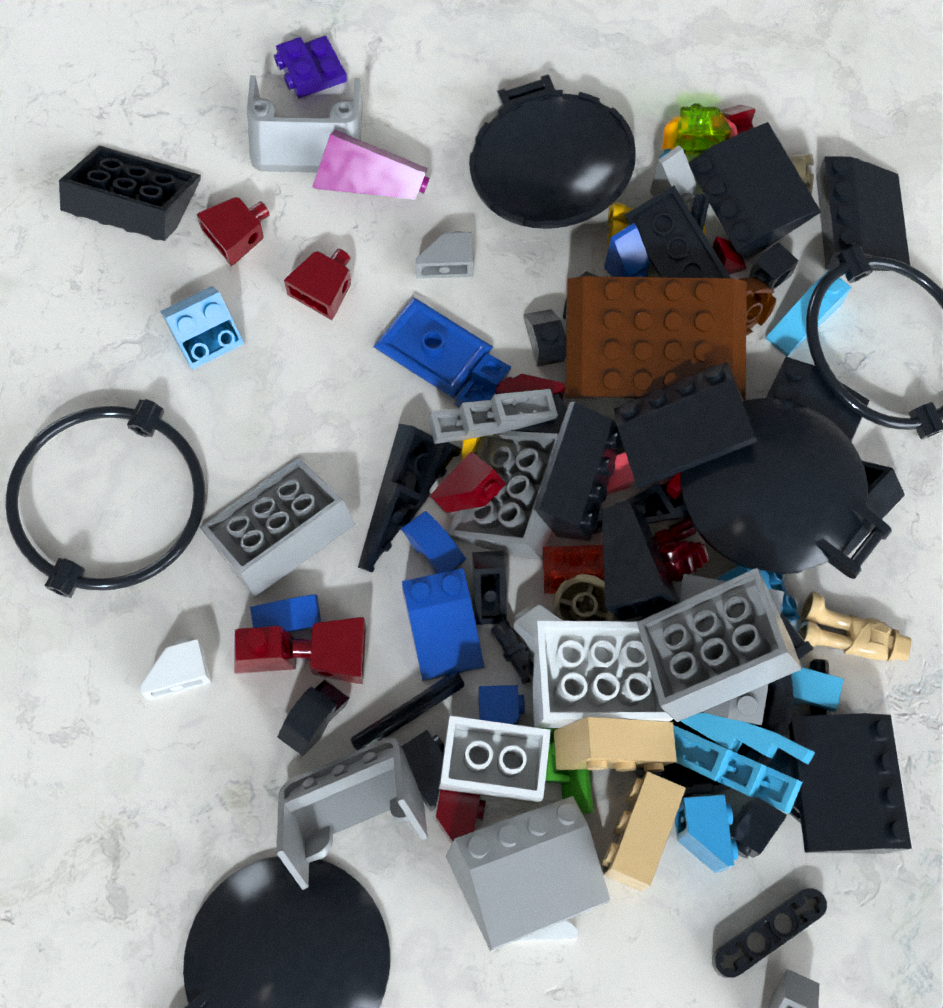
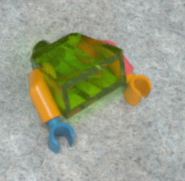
[659,103,738,159]

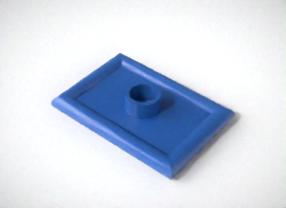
[373,297,493,398]

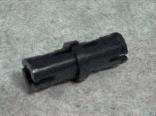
[491,620,534,684]

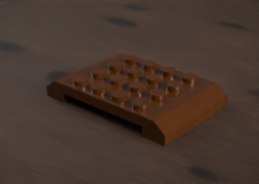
[565,276,747,401]

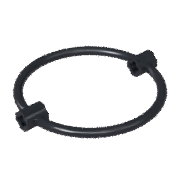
[806,245,943,440]
[5,399,205,598]

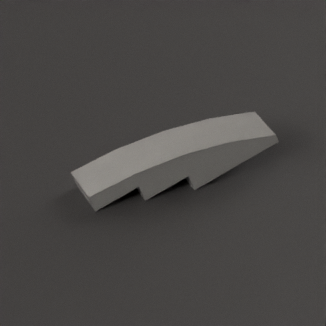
[428,389,558,444]

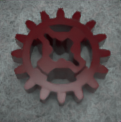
[658,540,709,582]

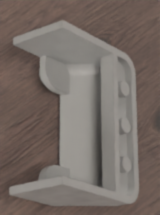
[247,75,363,173]
[276,738,428,890]

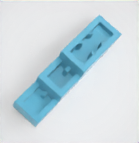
[791,667,844,712]
[681,713,815,764]
[673,725,802,814]

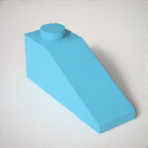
[765,269,852,357]

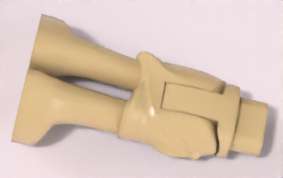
[798,591,912,662]

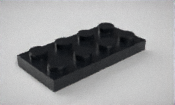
[624,186,731,278]

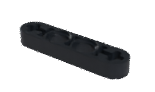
[712,888,827,978]

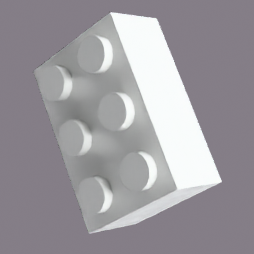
[439,716,551,803]

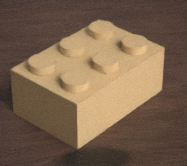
[601,772,686,891]

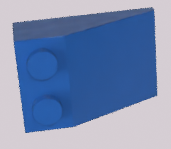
[402,568,484,681]

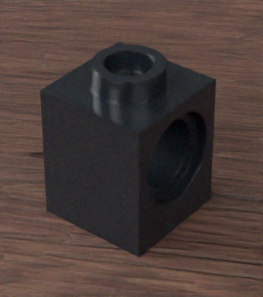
[749,242,799,290]

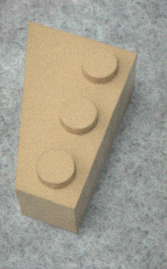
[554,717,677,773]

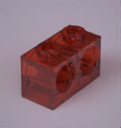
[542,545,604,594]

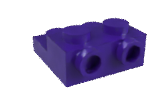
[274,35,347,99]

